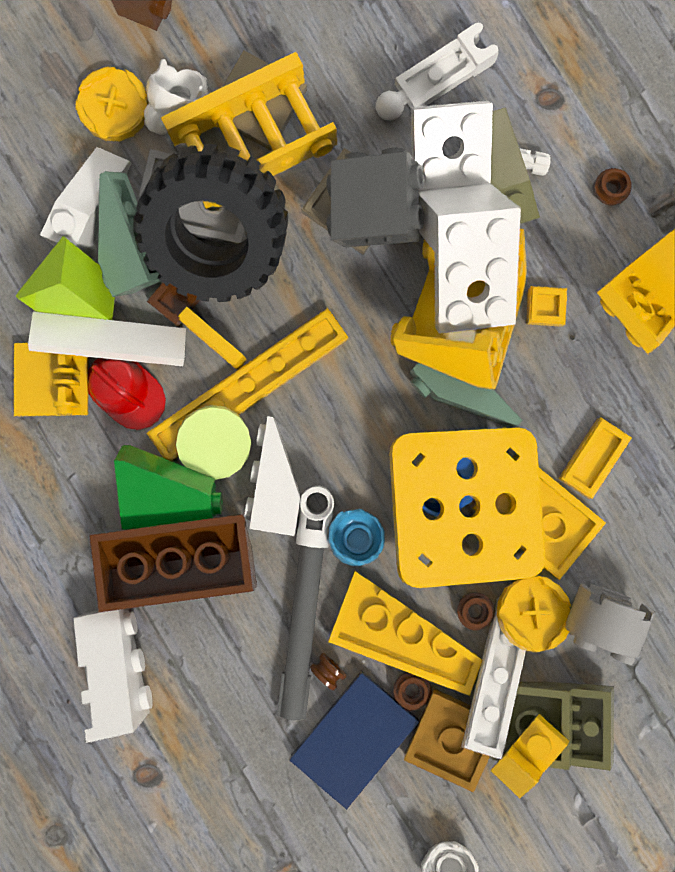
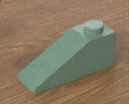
[98,171,161,297]
[409,363,523,428]

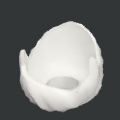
[144,59,208,135]

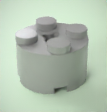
[565,583,655,665]

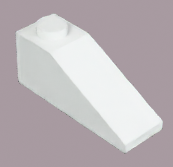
[40,147,131,256]

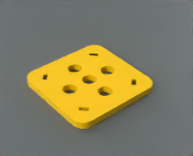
[389,428,545,588]

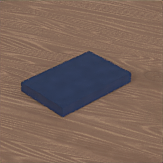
[289,671,419,810]

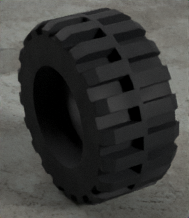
[133,144,288,302]

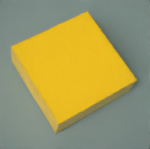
[526,286,567,327]

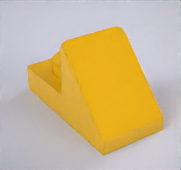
[490,714,570,798]

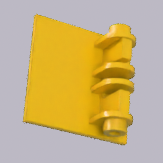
[14,343,88,416]

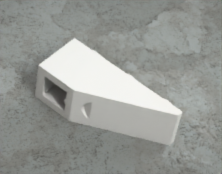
[244,416,301,536]

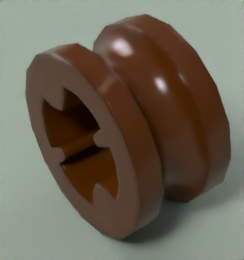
[310,653,347,691]

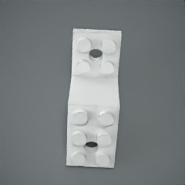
[411,101,520,333]

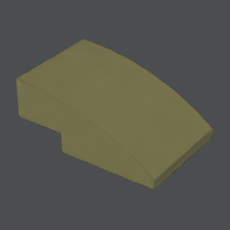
[492,682,614,771]

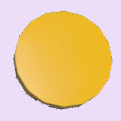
[75,67,149,141]
[496,576,571,652]

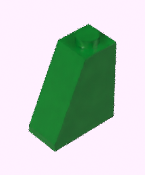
[114,445,223,530]

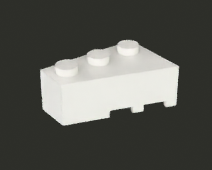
[74,609,153,743]

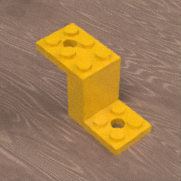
[597,228,675,354]

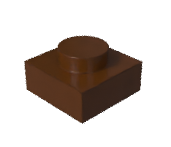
[147,283,199,327]

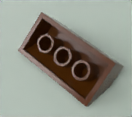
[90,514,257,612]

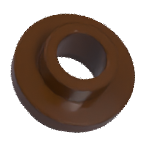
[594,168,632,206]
[457,592,495,630]
[393,672,431,710]

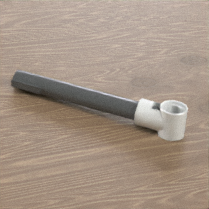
[277,485,334,720]

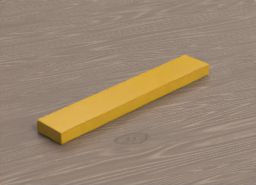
[146,308,349,461]

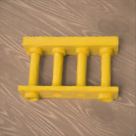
[161,52,337,209]

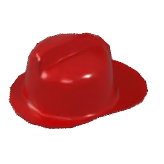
[88,358,166,430]

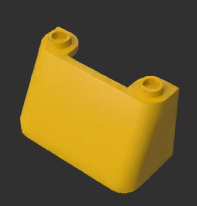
[391,229,527,390]

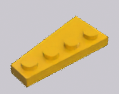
[328,570,483,696]

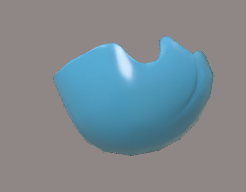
[328,509,385,566]

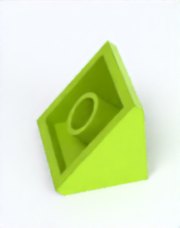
[15,236,115,320]

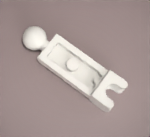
[376,23,499,121]

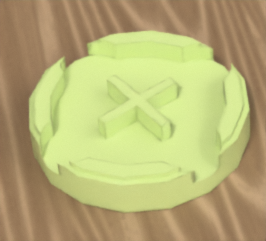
[176,405,251,480]

